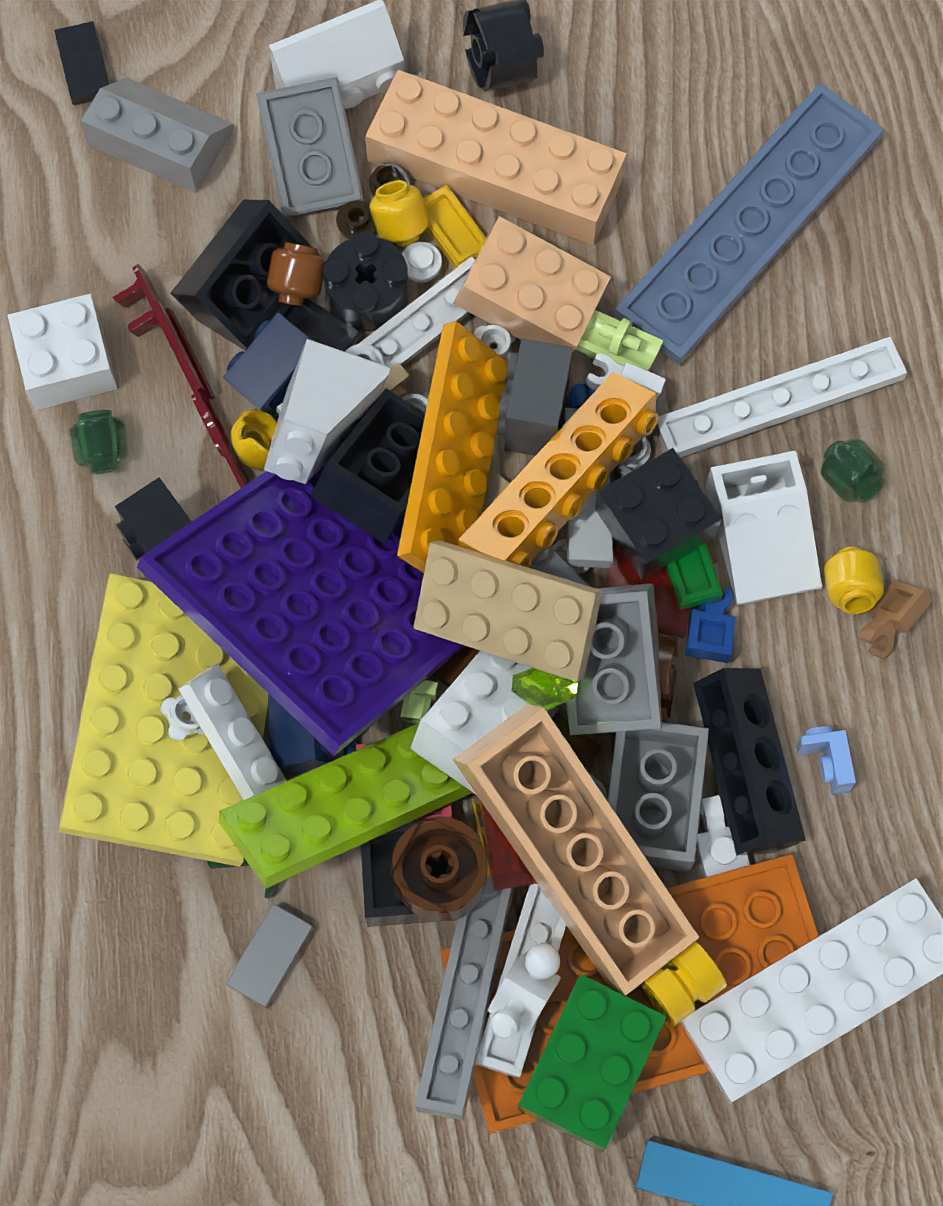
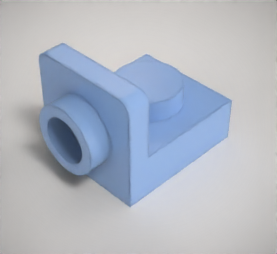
[796,726,856,795]

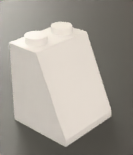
[264,339,390,484]

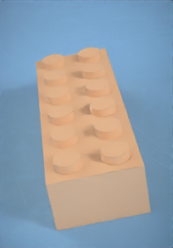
[365,70,627,246]
[453,704,699,995]

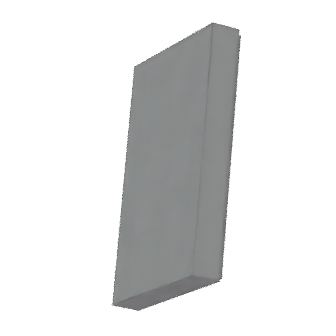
[256,77,364,217]

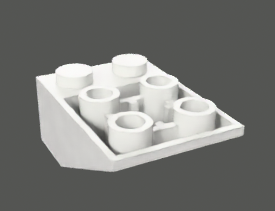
[705,451,822,606]

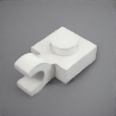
[585,354,666,399]
[696,795,750,878]

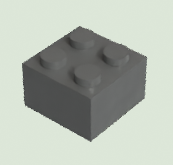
[498,339,573,456]

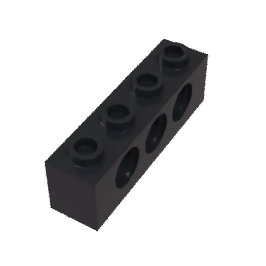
[693,668,806,856]

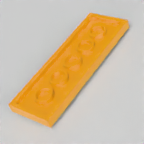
[397,321,508,573]

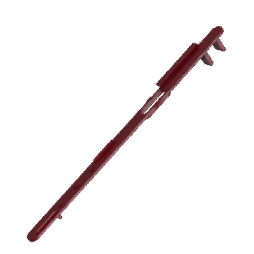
[113,264,250,488]

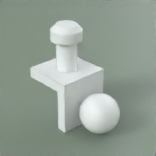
[487,943,562,1039]

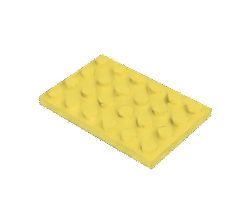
[58,573,268,867]

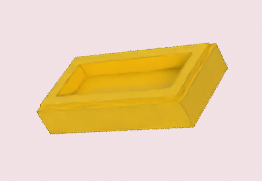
[423,185,486,269]

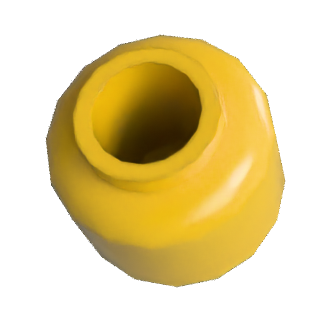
[369,180,429,246]
[823,546,884,614]

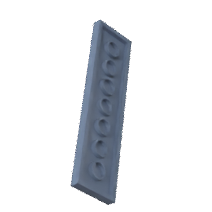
[614,83,885,365]

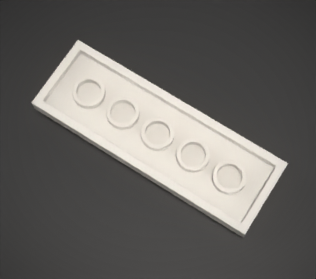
[680,878,943,1104]

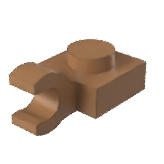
[858,580,932,659]

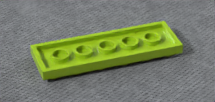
[219,723,473,888]

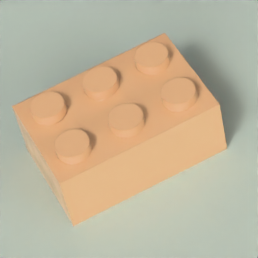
[453,216,611,351]

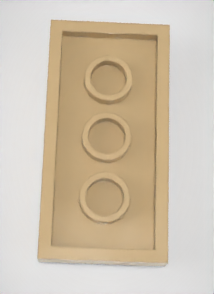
[413,540,603,682]

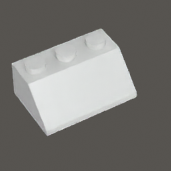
[269,0,405,109]

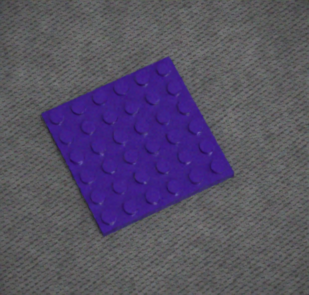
[137,464,465,756]

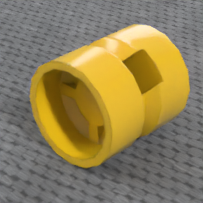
[640,941,727,1027]

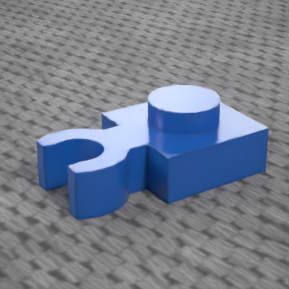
[685,588,736,663]

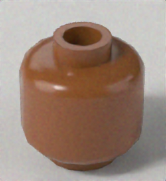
[267,242,326,306]

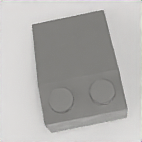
[564,584,662,735]

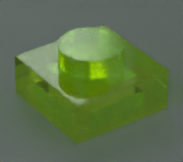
[511,668,578,710]

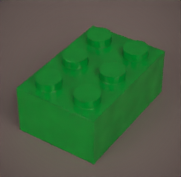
[517,974,667,1153]

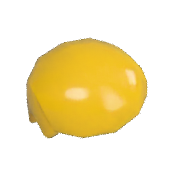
[231,409,277,471]

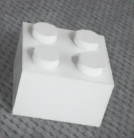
[8,293,118,410]

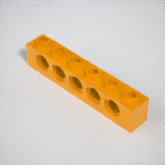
[458,372,658,568]

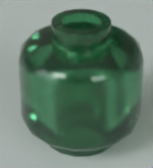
[69,410,129,475]
[820,439,886,503]

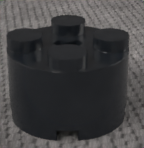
[463,0,544,92]
[323,232,409,332]

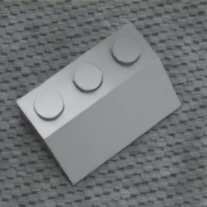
[81,78,234,193]

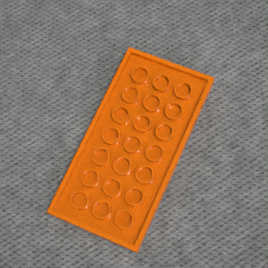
[440,854,850,1135]

